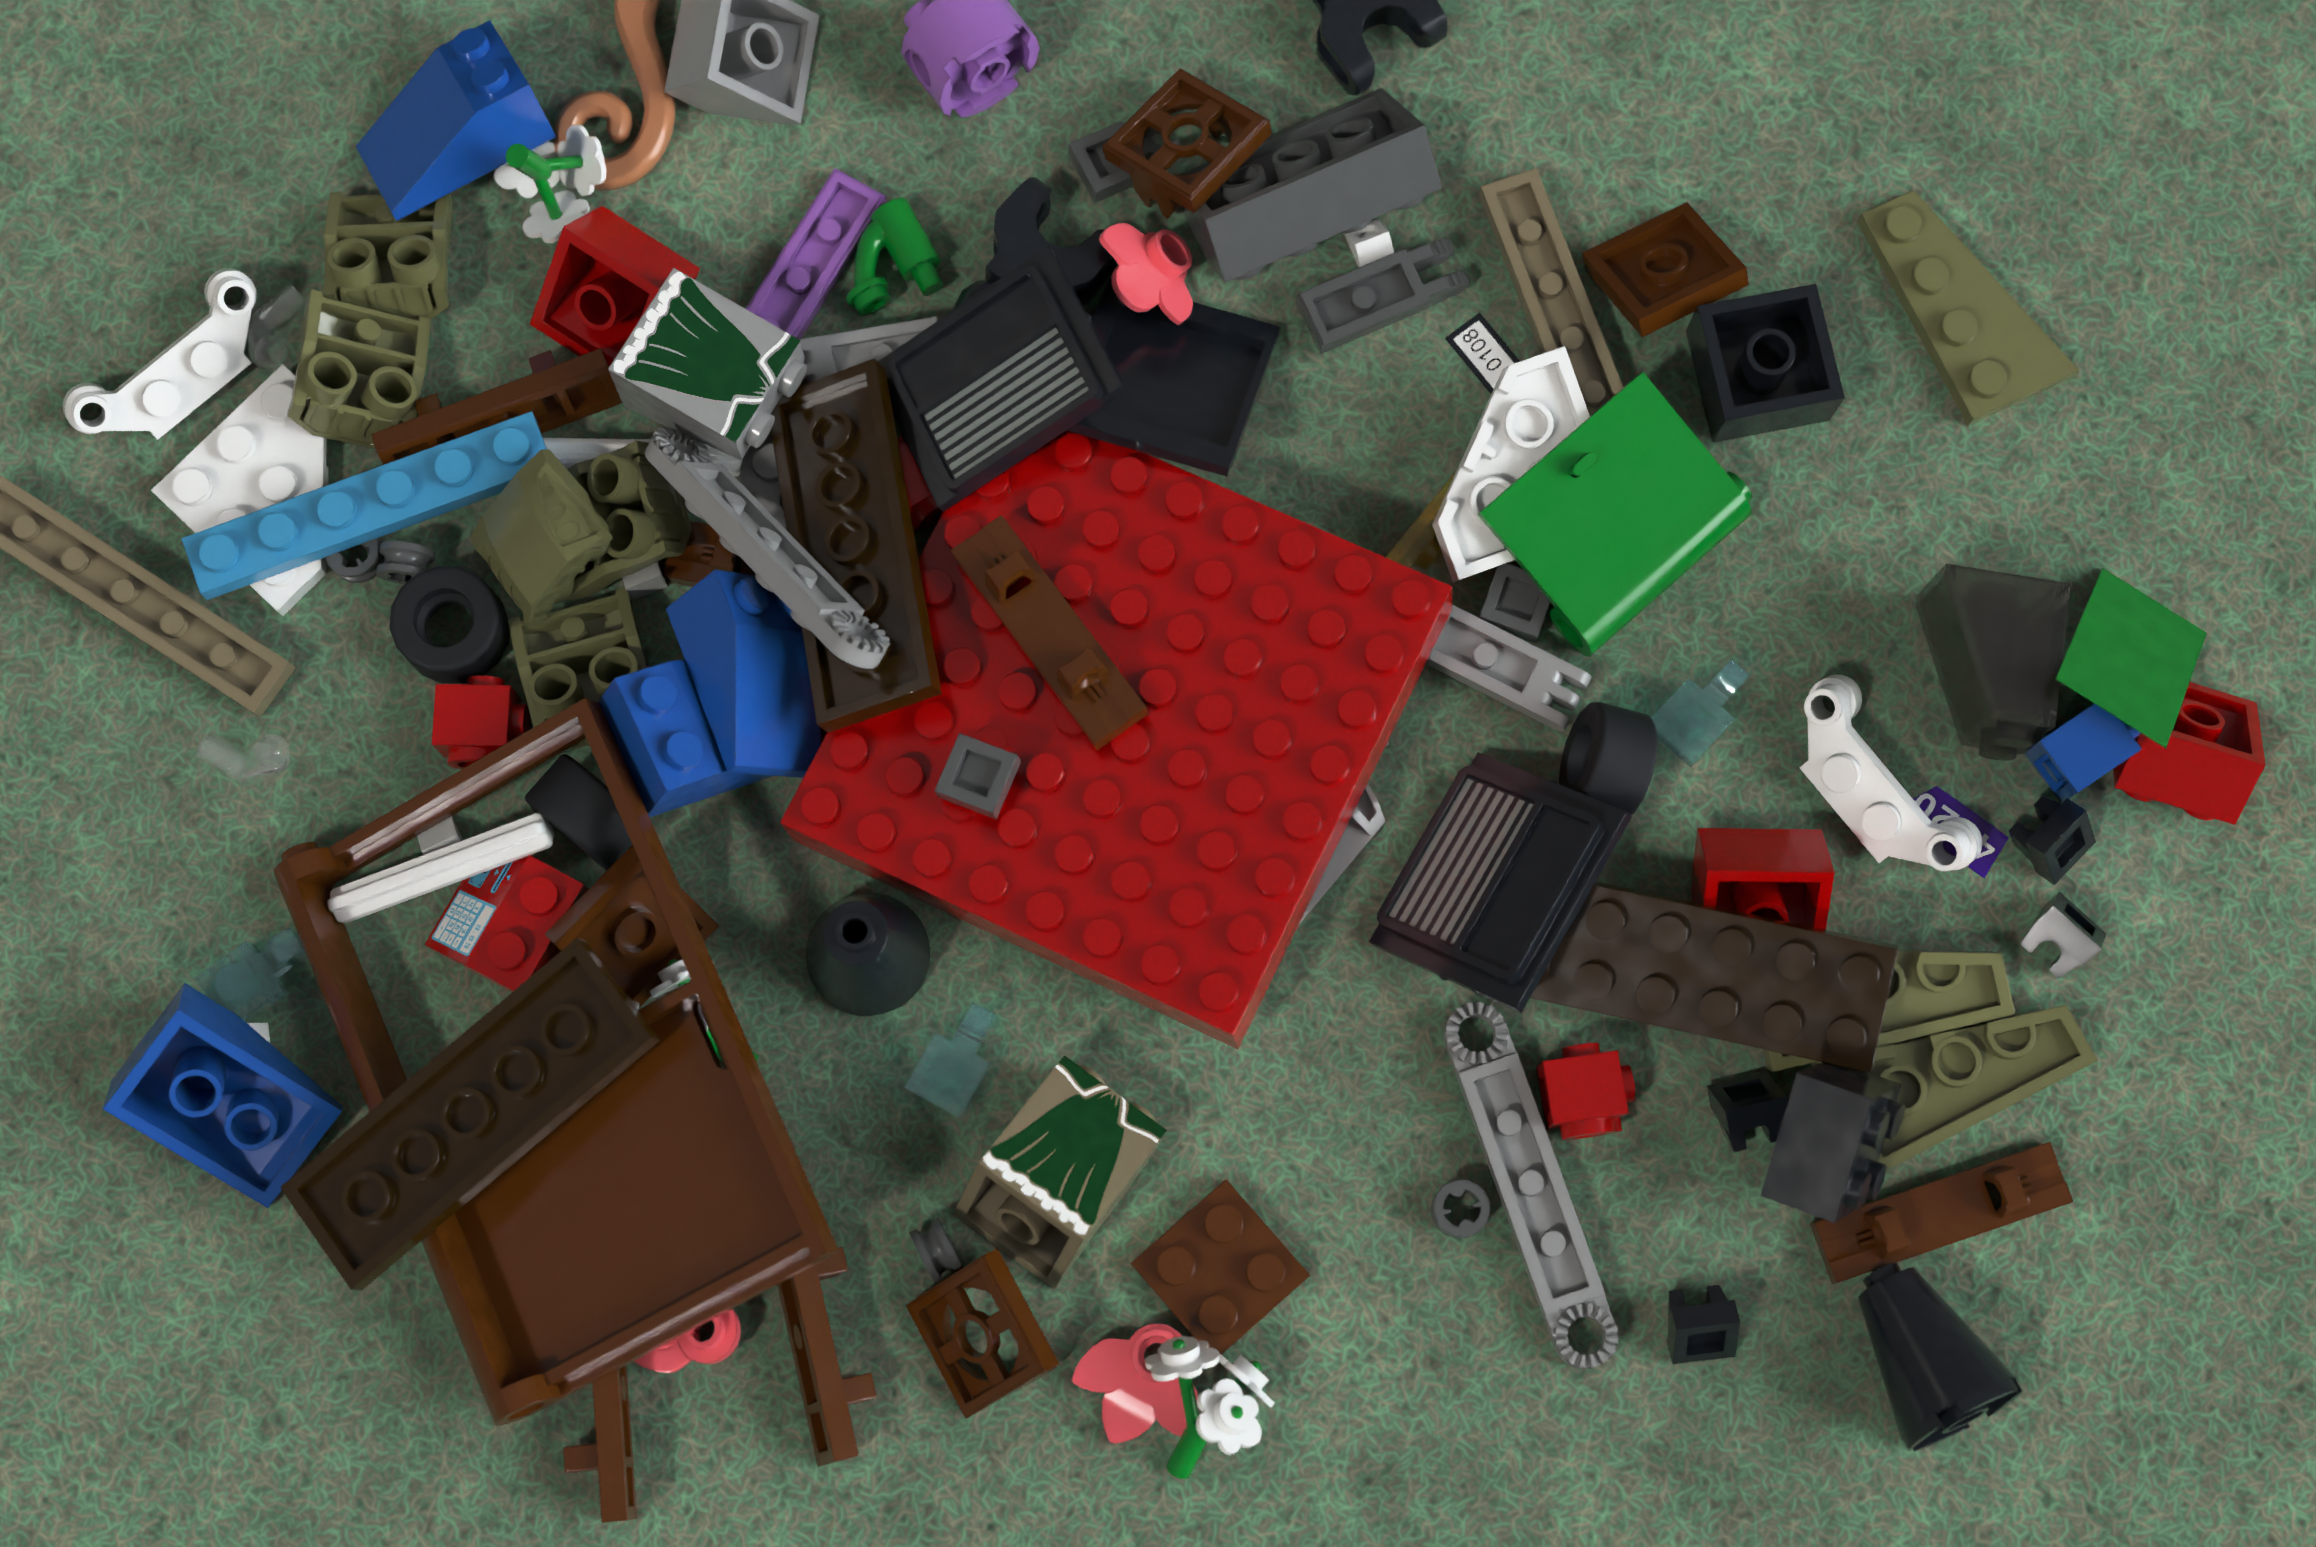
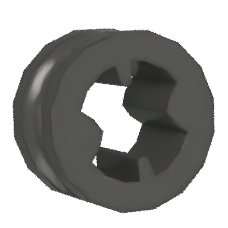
[325,538,385,583]
[376,541,436,584]
[1431,1180,1490,1238]
[909,1217,963,1283]

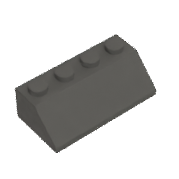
[1180,88,1442,283]

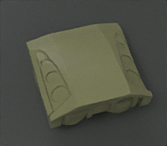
[323,192,453,320]
[287,289,431,449]
[566,440,692,601]
[470,449,613,626]
[508,587,648,749]

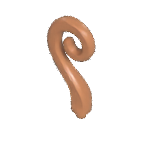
[554,0,675,190]

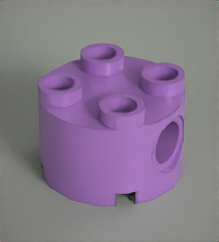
[901,0,1040,117]

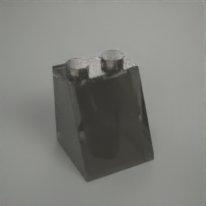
[1916,564,2071,761]

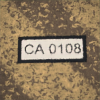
[1445,313,1520,394]

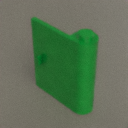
[1478,372,1752,657]

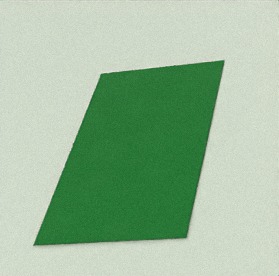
[2056,568,2207,748]

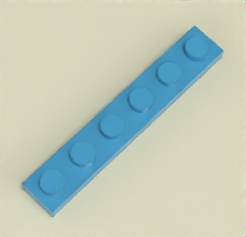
[181,411,547,600]

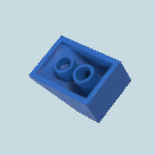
[356,20,556,221]
[666,569,821,778]
[598,660,772,817]
[103,983,343,1208]

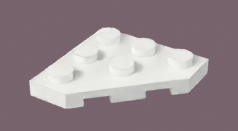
[1432,346,1590,582]
[151,364,329,616]

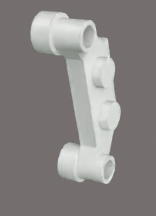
[63,268,257,440]
[1799,674,1983,871]

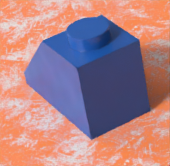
[2025,704,2142,803]

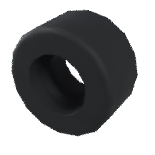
[390,566,509,684]
[1559,702,1658,815]
[525,754,632,870]

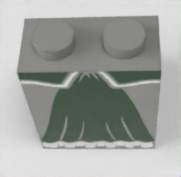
[608,268,807,460]

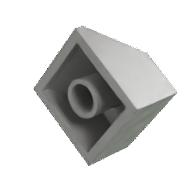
[664,0,819,125]

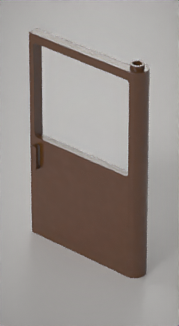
[274,698,840,1426]

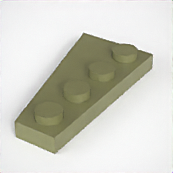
[1857,190,2079,426]
[1763,950,2015,1072]
[1811,1005,2098,1170]

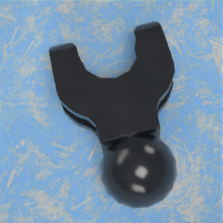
[1312,0,1447,95]
[953,177,1118,310]

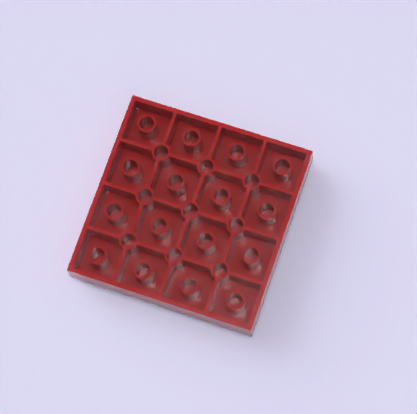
[780,430,1453,1049]

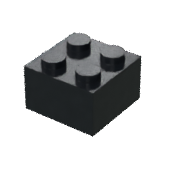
[1685,284,1845,443]
[1760,1062,1905,1223]

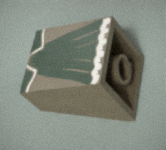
[953,1055,1167,1290]

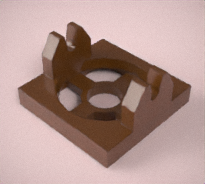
[1102,68,1272,219]
[906,1248,1059,1419]

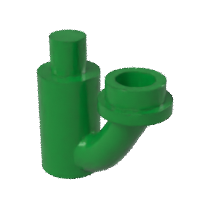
[846,198,944,316]

